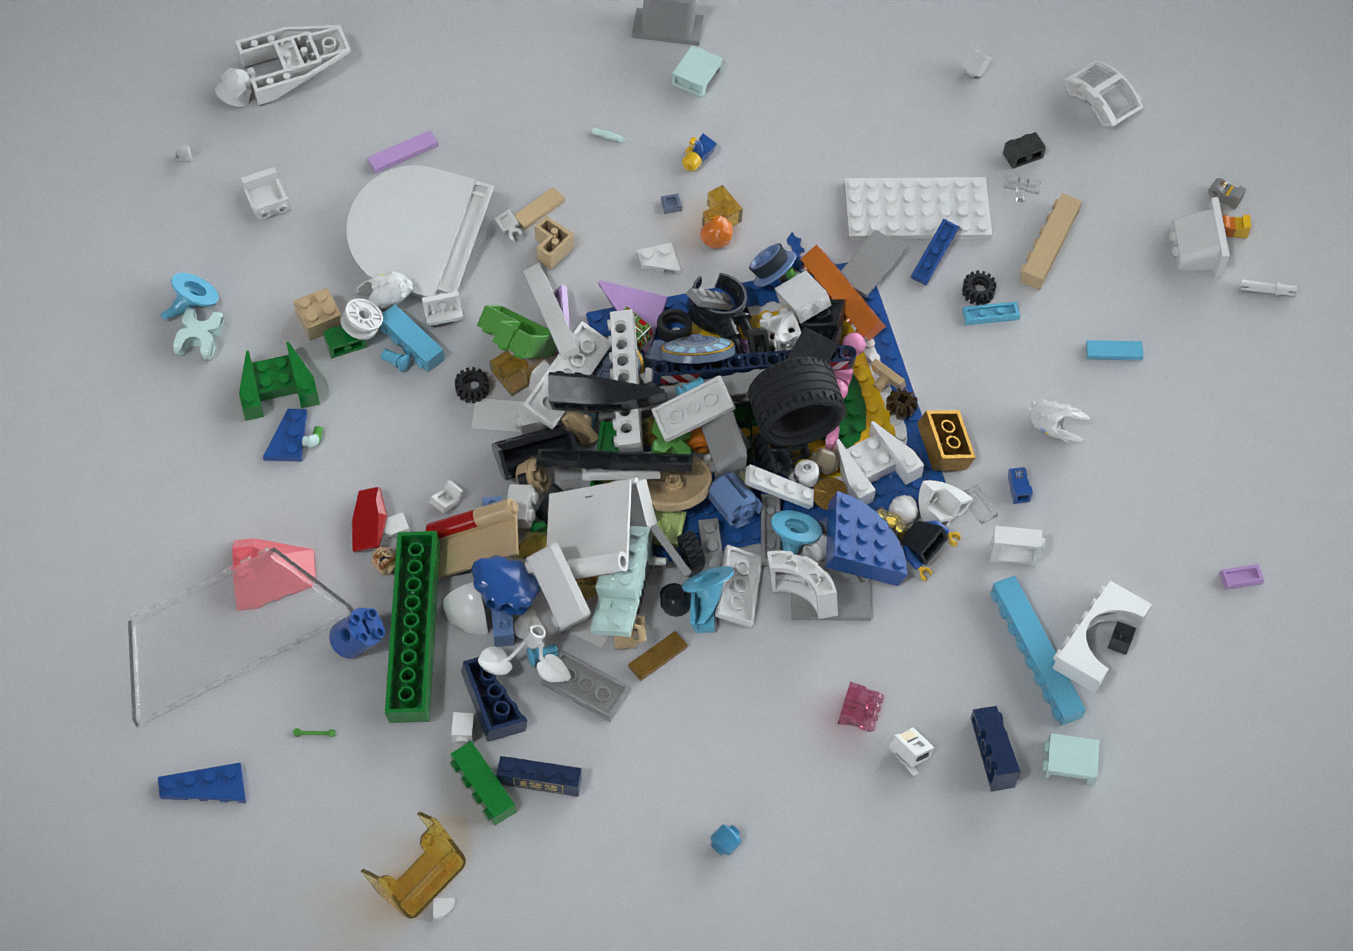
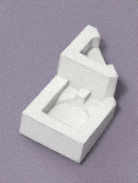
[383,513,409,541]

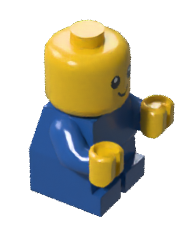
[682,133,717,171]

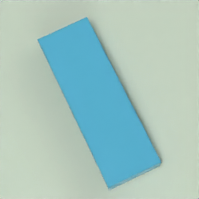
[962,301,1020,325]
[1086,340,1144,360]

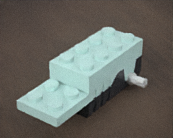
[590,526,668,637]

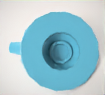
[160,273,219,320]
[771,510,822,555]
[682,566,734,625]

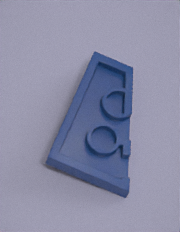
[263,409,307,462]

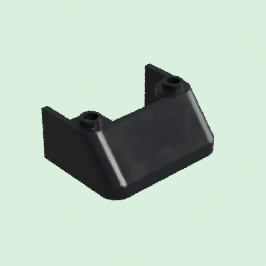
[491,424,577,480]

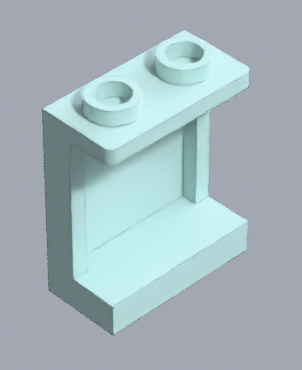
[672,46,722,98]
[1042,733,1100,786]

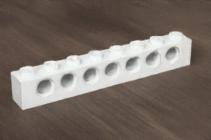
[607,309,643,452]

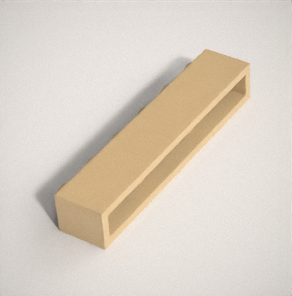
[1019,193,1082,290]

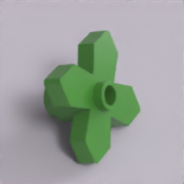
[651,420,691,454]

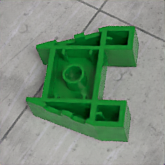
[239,342,320,421]

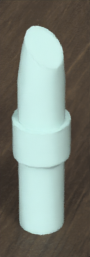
[592,127,625,142]

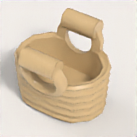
[613,615,647,650]

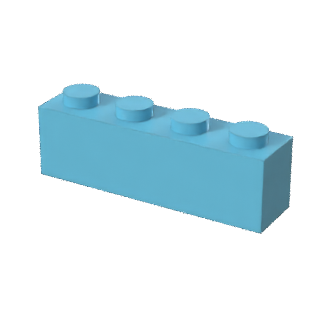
[379,305,445,372]

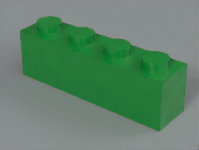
[450,741,516,825]

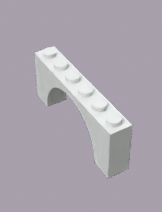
[1052,581,1152,693]

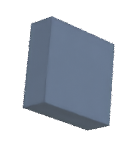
[661,193,682,214]

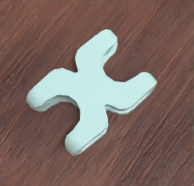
[173,307,224,360]

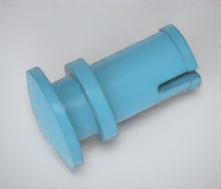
[381,349,411,372]
[675,377,705,396]
[526,644,559,667]

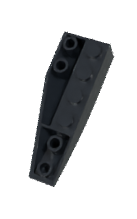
[548,371,668,413]

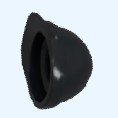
[660,583,691,617]

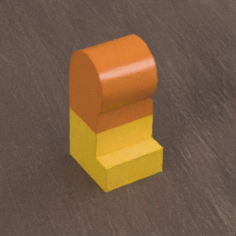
[1222,214,1251,238]

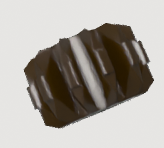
[886,387,918,420]

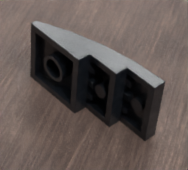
[801,299,845,360]

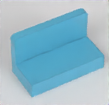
[690,592,716,634]

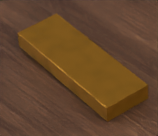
[628,631,688,681]

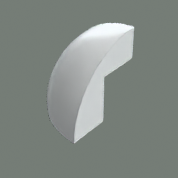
[919,480,973,528]
[441,582,488,634]

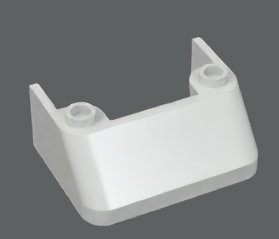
[524,542,591,633]

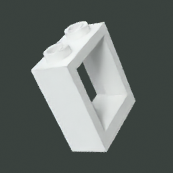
[989,526,1045,566]

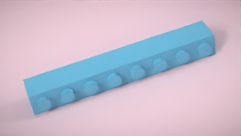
[990,576,1086,726]

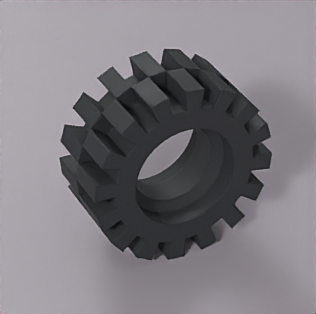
[962,270,996,305]
[455,367,489,403]
[677,530,706,569]

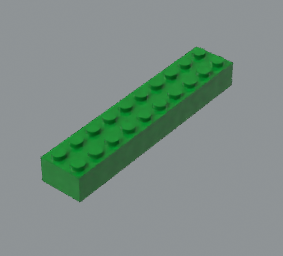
[385,531,441,723]

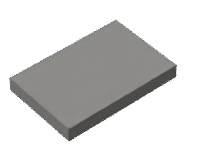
[651,524,693,577]

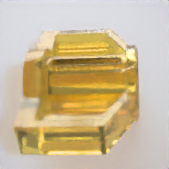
[876,507,907,542]

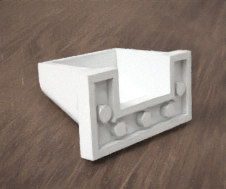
[1169,197,1230,277]

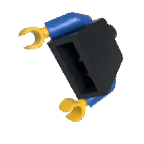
[899,520,961,581]

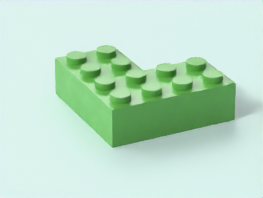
[477,305,557,360]

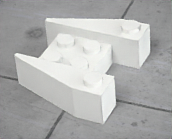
[835,421,924,505]

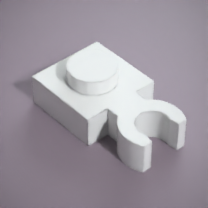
[494,209,524,243]

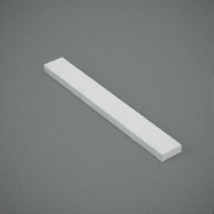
[523,263,580,360]

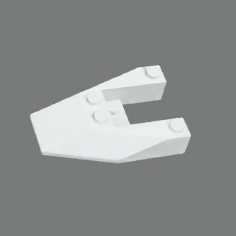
[235,25,351,105]

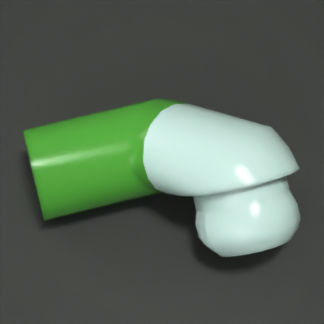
[302,426,323,448]

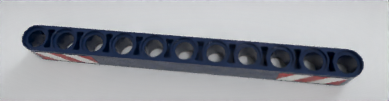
[651,345,857,385]

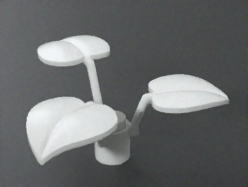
[478,610,571,682]

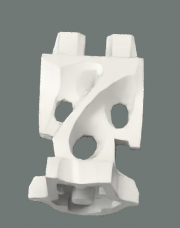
[759,307,801,351]

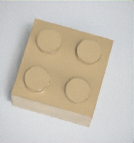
[293,288,342,341]

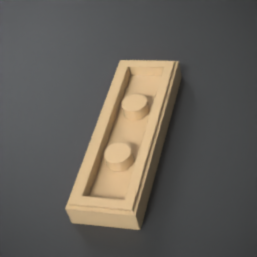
[514,187,565,231]

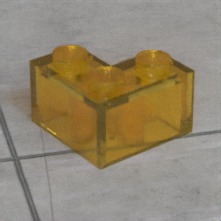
[702,185,743,226]
[489,351,531,396]

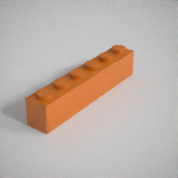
[801,244,886,341]

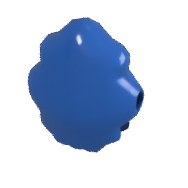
[472,555,540,616]

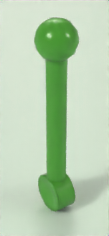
[293,728,336,737]

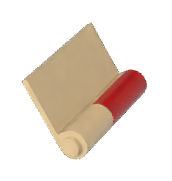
[426,498,519,579]

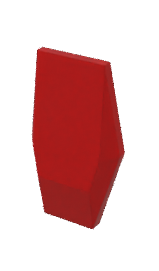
[351,487,388,553]

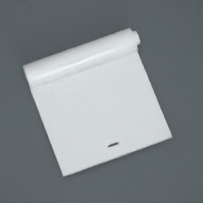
[546,479,632,580]

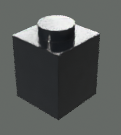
[1107,621,1136,655]

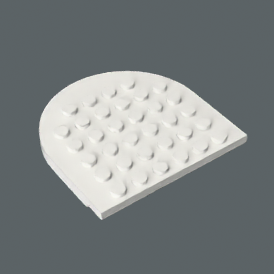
[347,165,494,298]

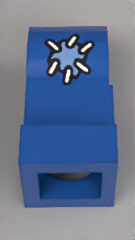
[1008,467,1033,504]

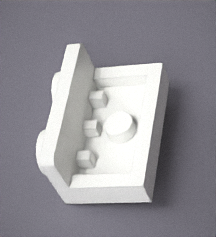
[422,291,464,326]

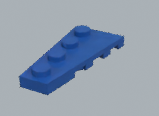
[158,762,246,803]

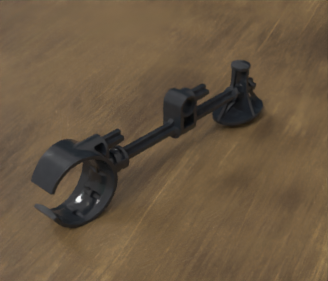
[687,273,810,476]

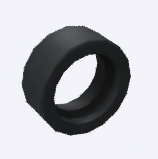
[657,309,692,342]

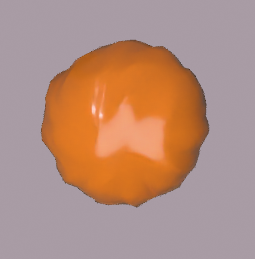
[700,215,733,249]

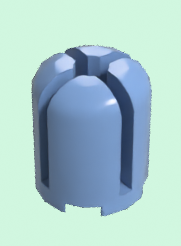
[708,472,762,529]

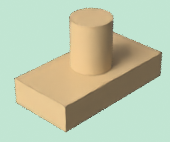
[871,358,906,392]

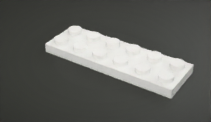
[521,321,610,429]

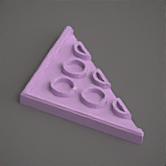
[599,280,667,355]

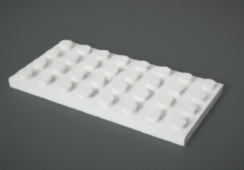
[844,177,992,240]

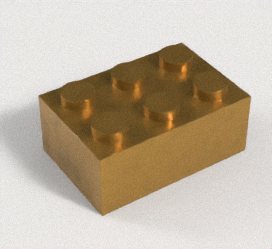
[917,410,976,471]

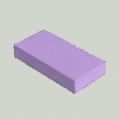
[1220,564,1264,590]

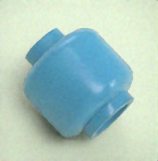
[710,824,741,856]

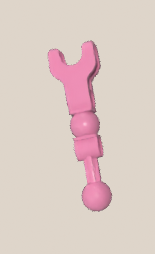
[825,332,866,450]

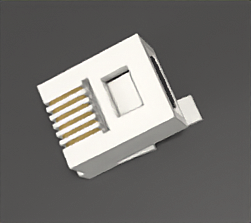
[889,727,934,777]

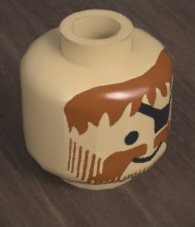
[371,547,396,576]

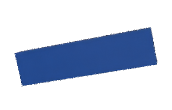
[910,219,960,286]

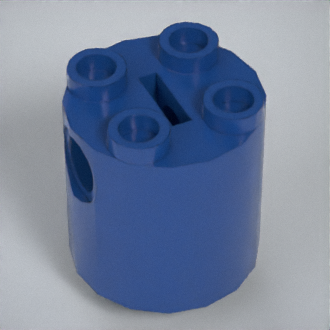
[329,608,385,659]

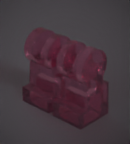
[837,681,884,732]

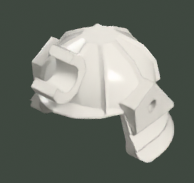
[215,67,259,107]

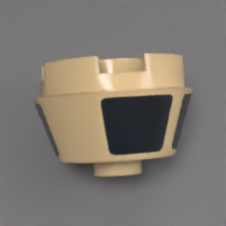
[516,457,551,494]

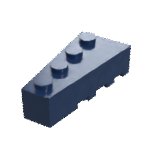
[461,657,528,742]
[970,705,1021,792]

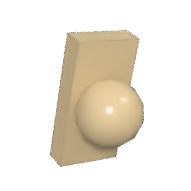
[560,411,599,447]

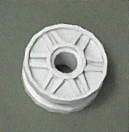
[340,299,383,340]

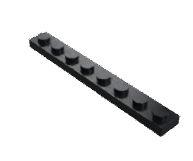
[536,449,693,472]

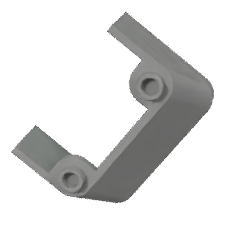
[699,411,747,480]

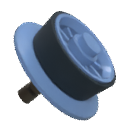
[749,243,796,287]

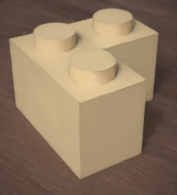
[535,216,574,270]

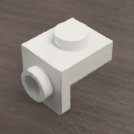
[430,480,463,513]

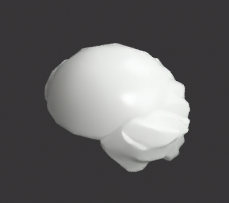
[888,495,918,526]

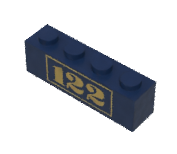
[496,756,582,797]

